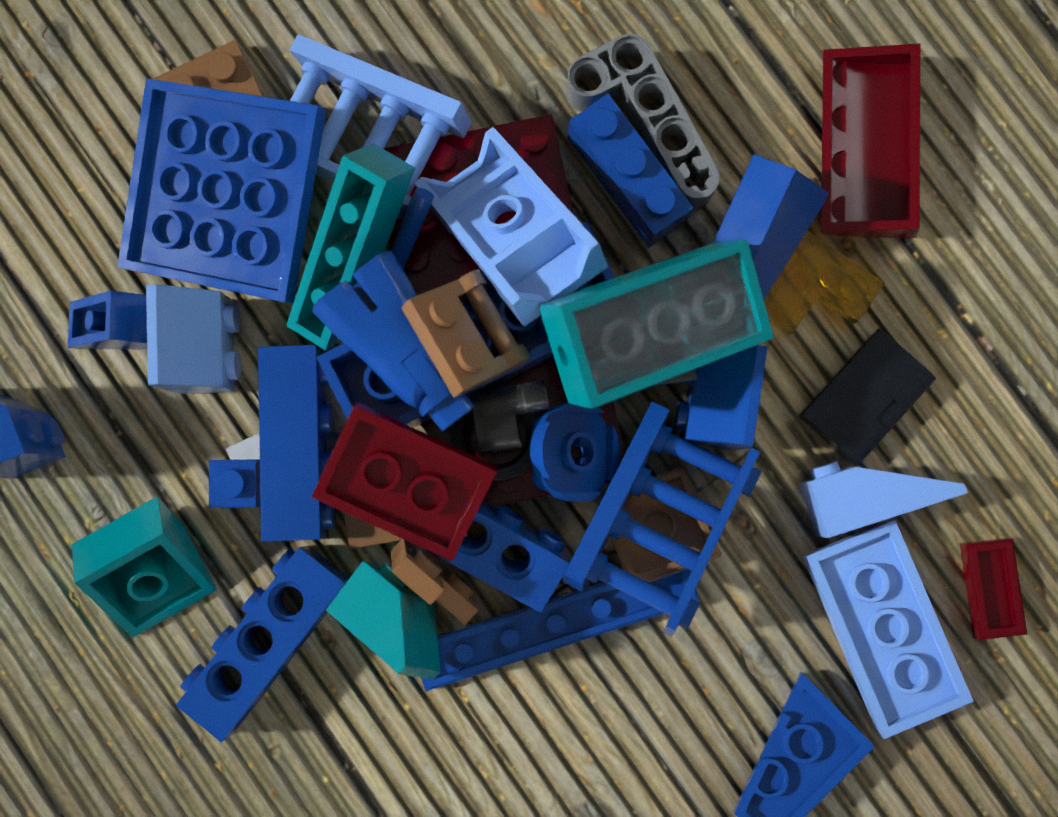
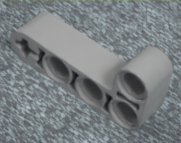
[566,34,720,211]

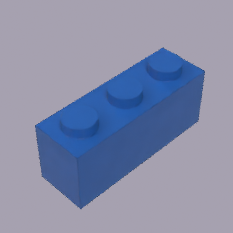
[567,93,693,248]

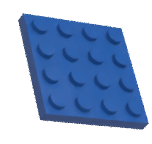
[117,78,327,303]

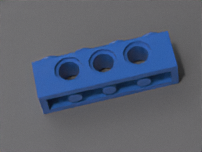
[423,501,571,613]
[175,545,350,743]

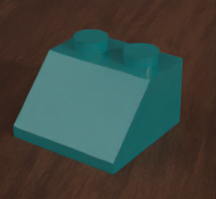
[72,497,216,638]
[326,561,441,680]

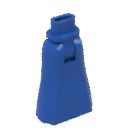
[312,251,475,432]

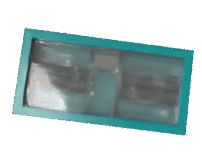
[538,239,774,409]

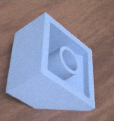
[146,284,241,394]

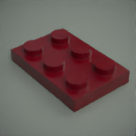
[311,402,497,561]

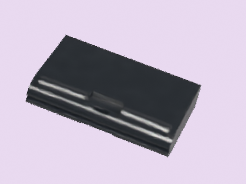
[798,328,936,466]

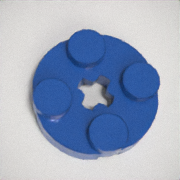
[530,402,620,502]

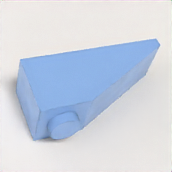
[798,461,968,538]

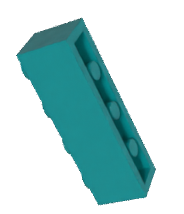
[286,144,415,350]

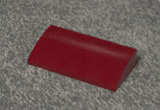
[821,43,921,238]

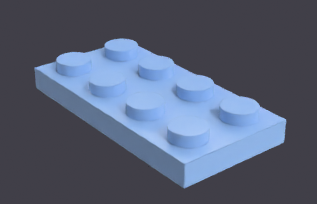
[802,519,974,739]

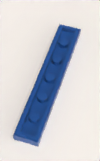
[421,569,700,692]

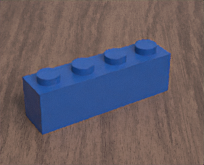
[258,345,336,542]

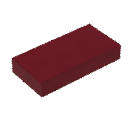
[959,538,1028,640]

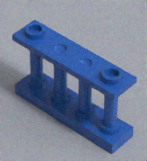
[564,402,762,637]

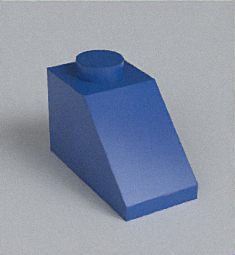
[68,290,147,350]

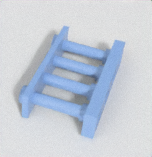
[289,34,472,220]

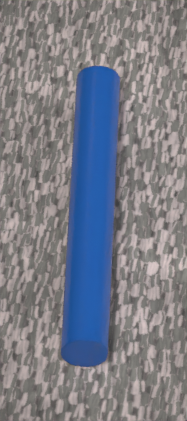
[391,188,434,270]

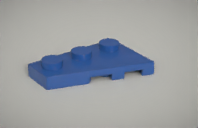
[733,672,875,817]

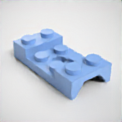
[414,127,608,327]

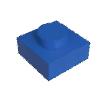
[209,459,261,508]

